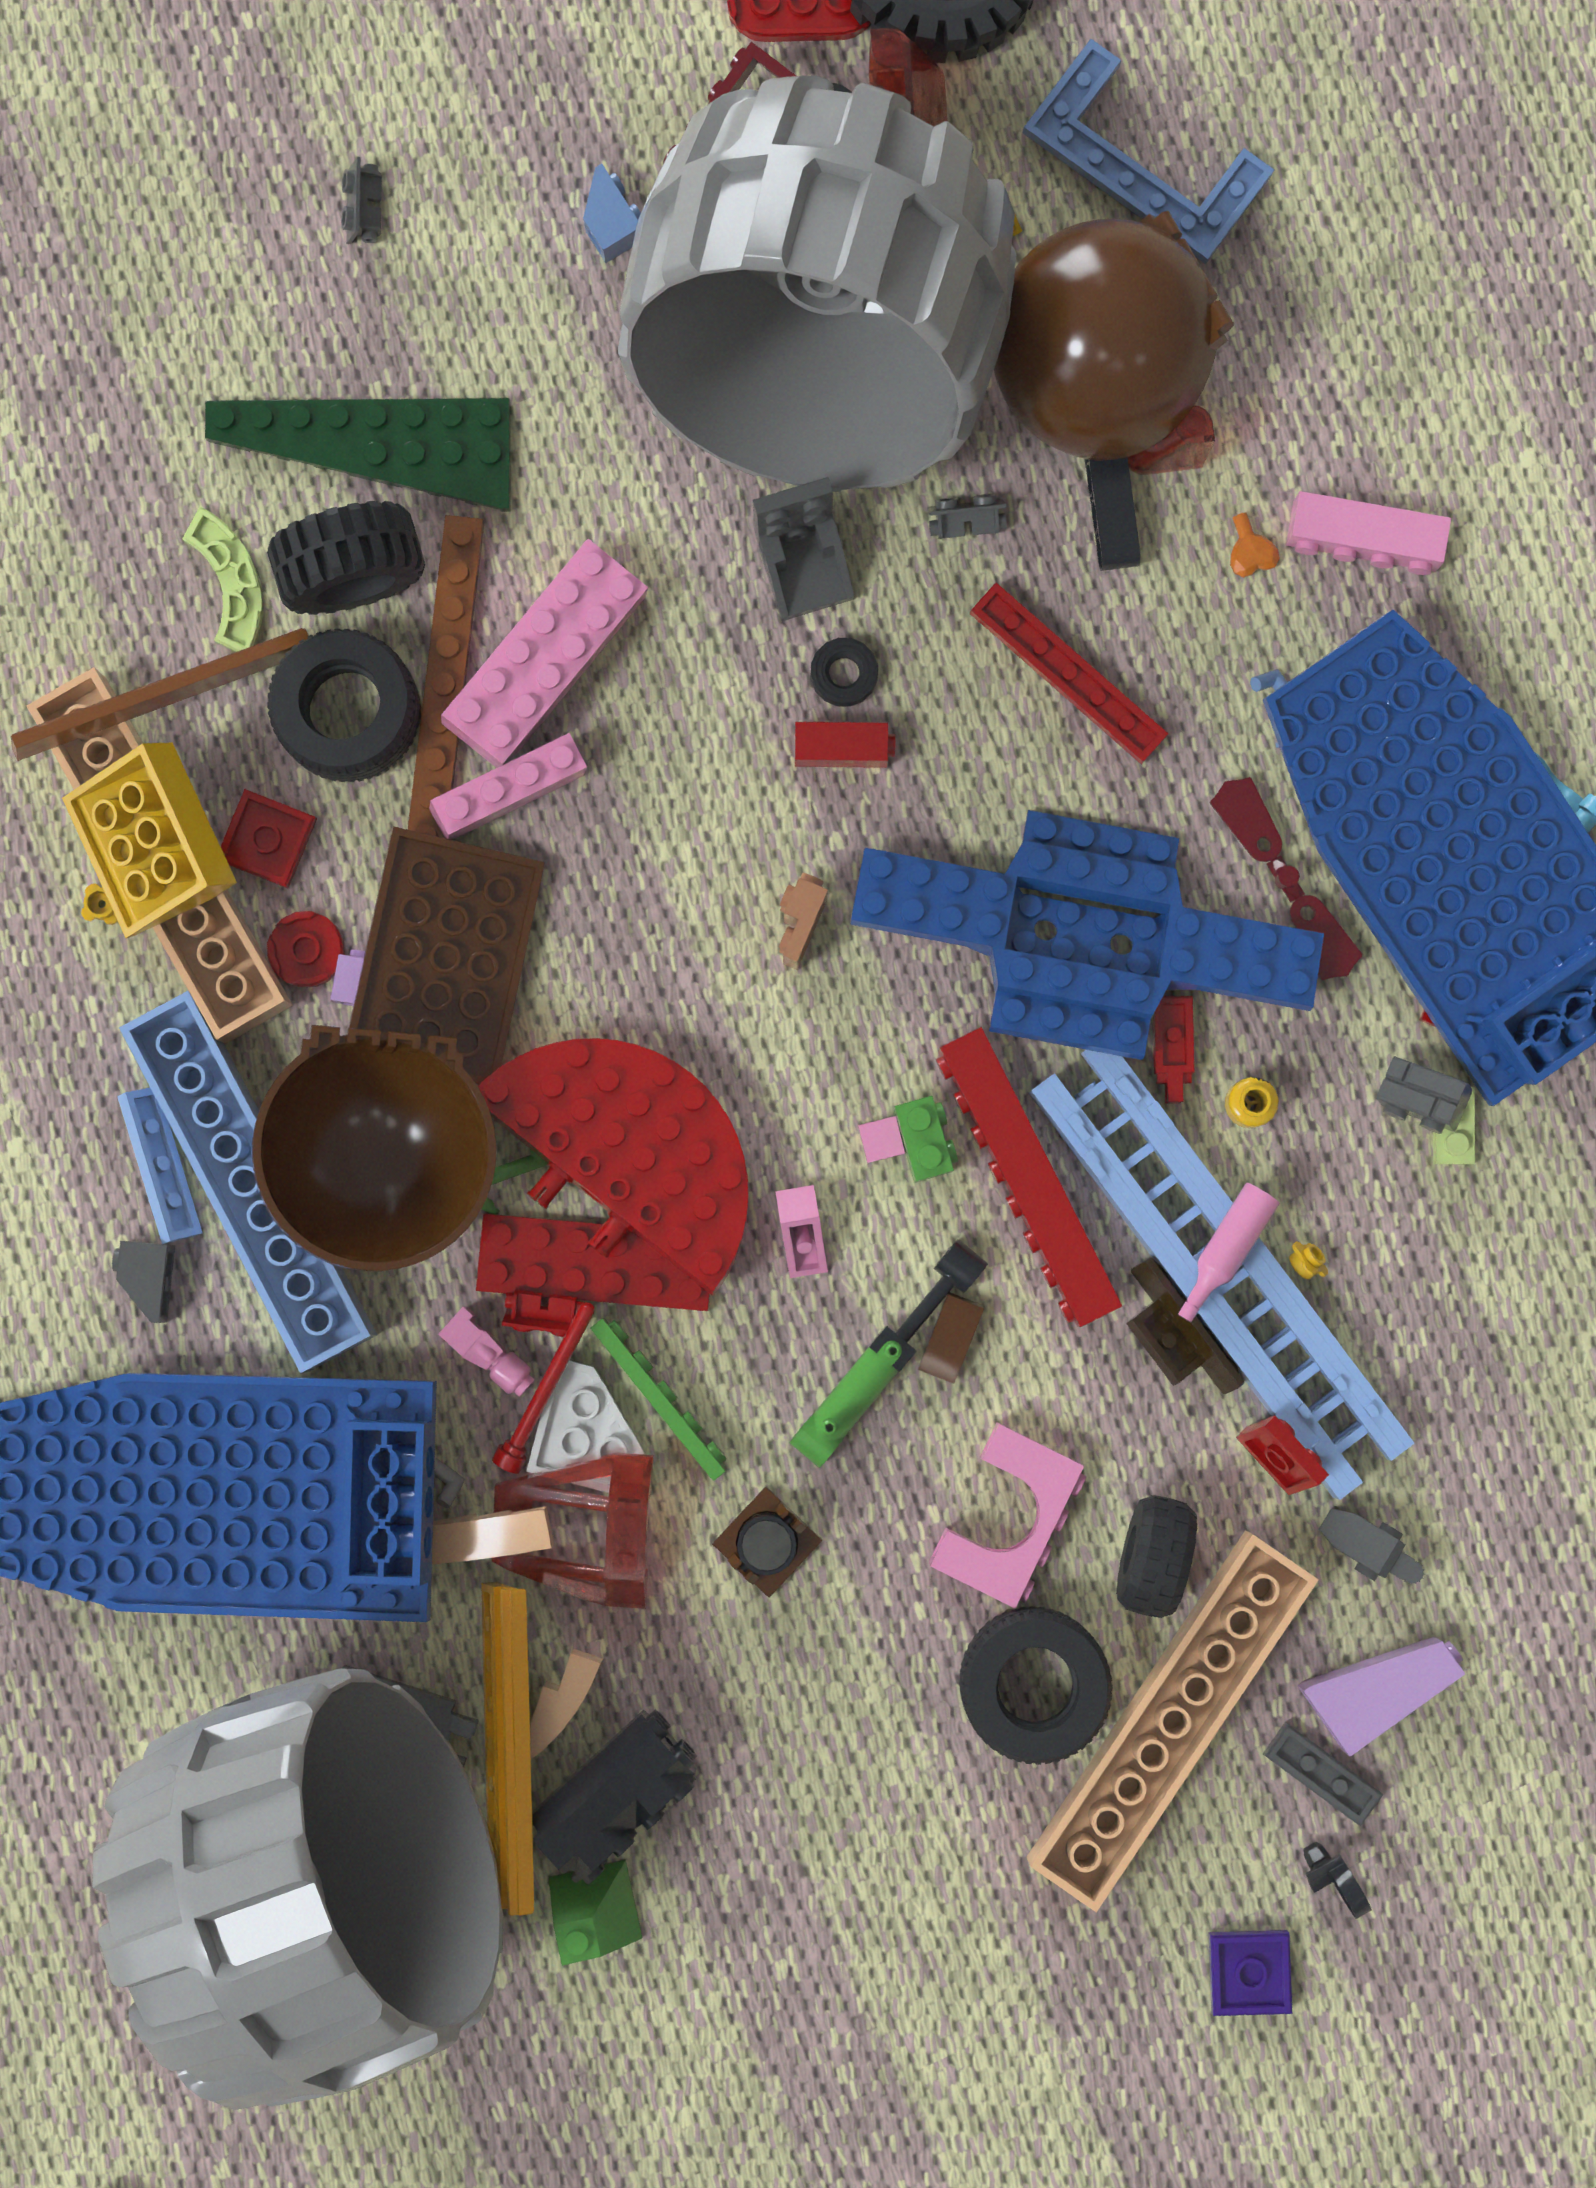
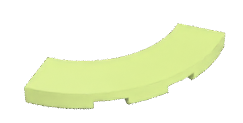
[182,506,263,652]

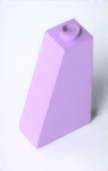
[1297,1637,1465,1756]

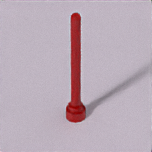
[492,1302,595,1474]

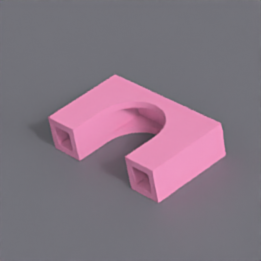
[929,1423,1086,1608]

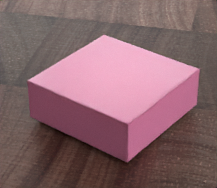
[858,1116,905,1163]

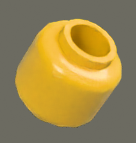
[1225,1077,1279,1128]

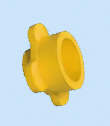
[81,884,118,925]
[1289,1241,1328,1280]

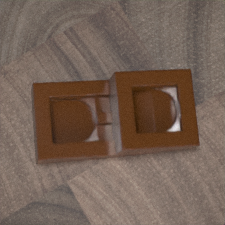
[918,1292,985,1384]

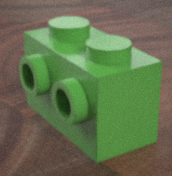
[893,1096,958,1183]

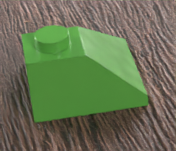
[549,1859,642,1966]

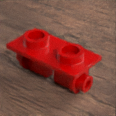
[502,1289,585,1337]

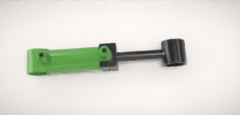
[789,1239,988,1468]

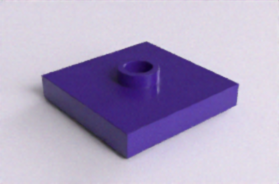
[1208,1930,1293,2016]

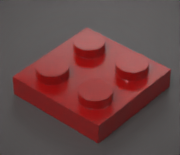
[1236,1415,1329,1495]

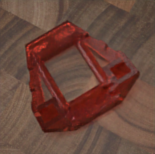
[492,1453,654,1609]

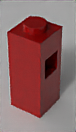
[795,722,896,768]

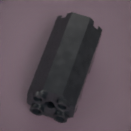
[532,1709,697,1885]

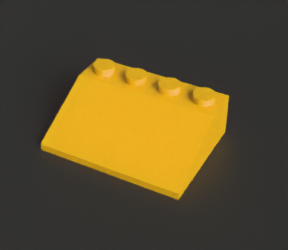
[62,742,237,938]

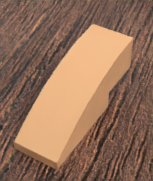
[530,1649,603,1759]

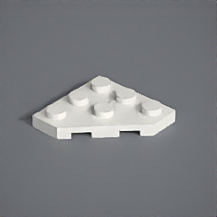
[526,1360,650,1501]

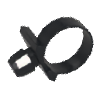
[1303,1842,1372,1919]

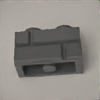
[1376,1056,1472,1134]

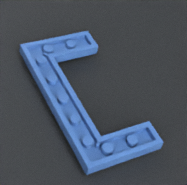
[1023,39,1274,264]

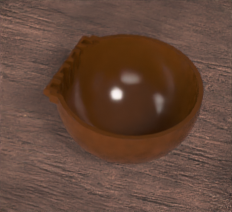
[994,211,1234,461]
[252,1024,496,1272]

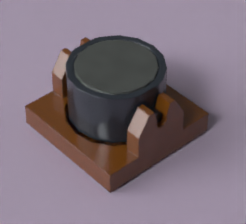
[712,1486,823,1598]

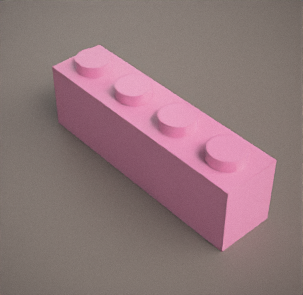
[1286,491,1451,575]
[429,733,587,840]

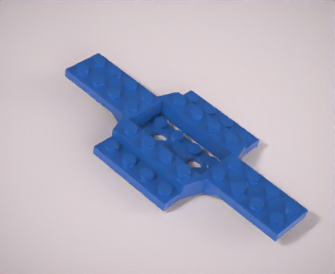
[850,810,1324,1060]

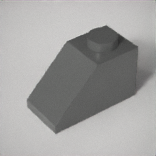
[112,1241,175,1323]

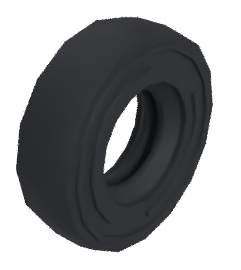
[810,638,878,707]

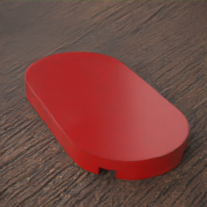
[727,0,871,42]

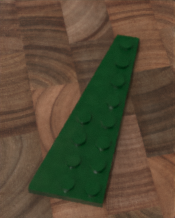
[205,398,511,512]

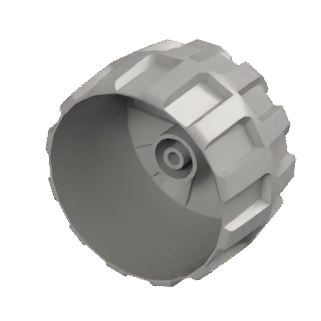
[618,75,1016,492]
[92,1669,504,2110]

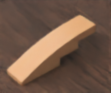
[432,1506,554,1565]

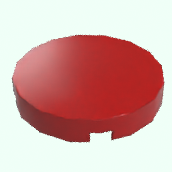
[267,911,345,988]

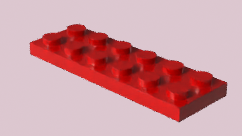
[476,1214,710,1311]

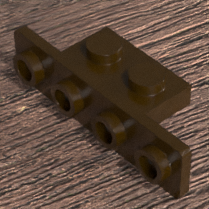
[1126,1258,1245,1394]

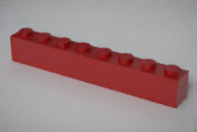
[935,1027,1122,1327]

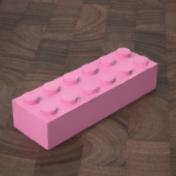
[441,539,648,768]

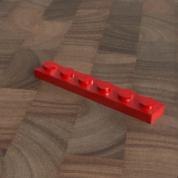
[970,582,1169,765]

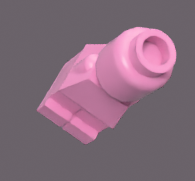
[438,1307,535,1397]

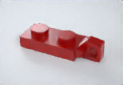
[1153,996,1195,1104]

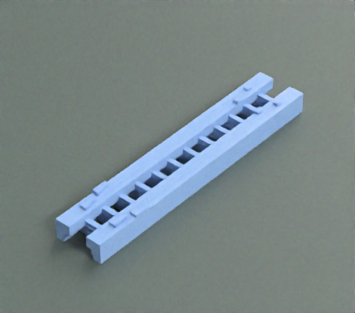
[1029,1050,1415,1500]

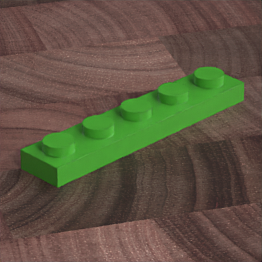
[590,1318,727,1481]

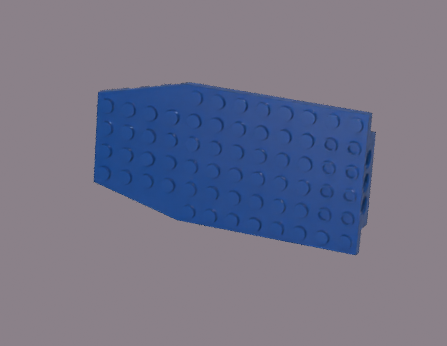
[1262,610,1596,1106]
[0,1373,437,1622]

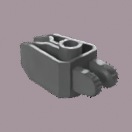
[1319,1509,1425,1584]

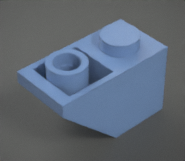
[583,164,641,263]

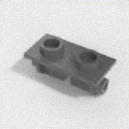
[341,157,382,244]
[927,494,1007,539]

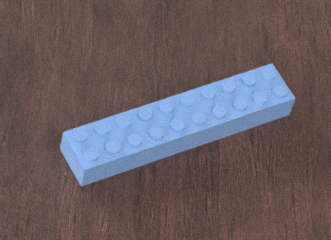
[119,991,377,1373]

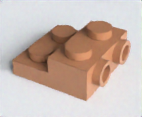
[779,873,828,970]

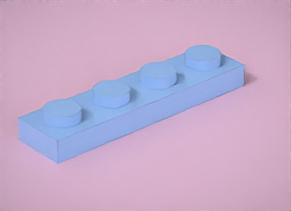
[117,1088,202,1244]

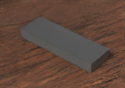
[1263,1722,1383,1827]

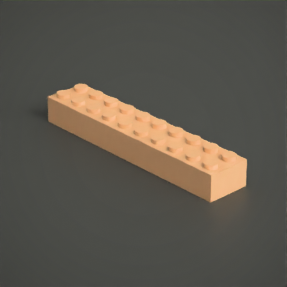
[26,667,293,1044]
[1027,1530,1319,1913]

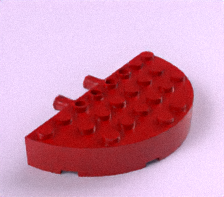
[478,1038,749,1296]

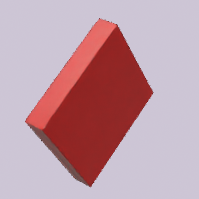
[221,789,317,889]

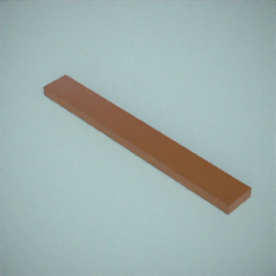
[11,628,309,761]

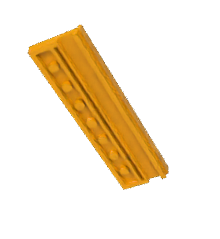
[481,1582,534,1916]

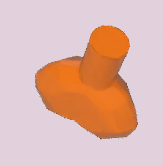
[1230,512,1280,578]

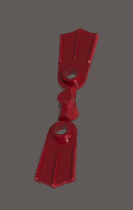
[1210,777,1363,980]

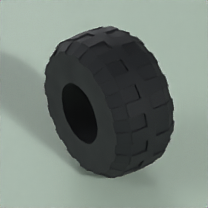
[1116,1495,1198,1618]

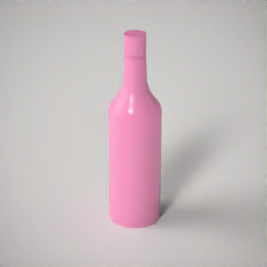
[1178,1183,1280,1322]

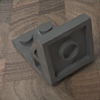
[753,477,854,621]

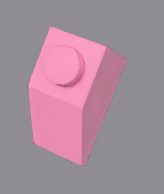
[775,1185,828,1278]

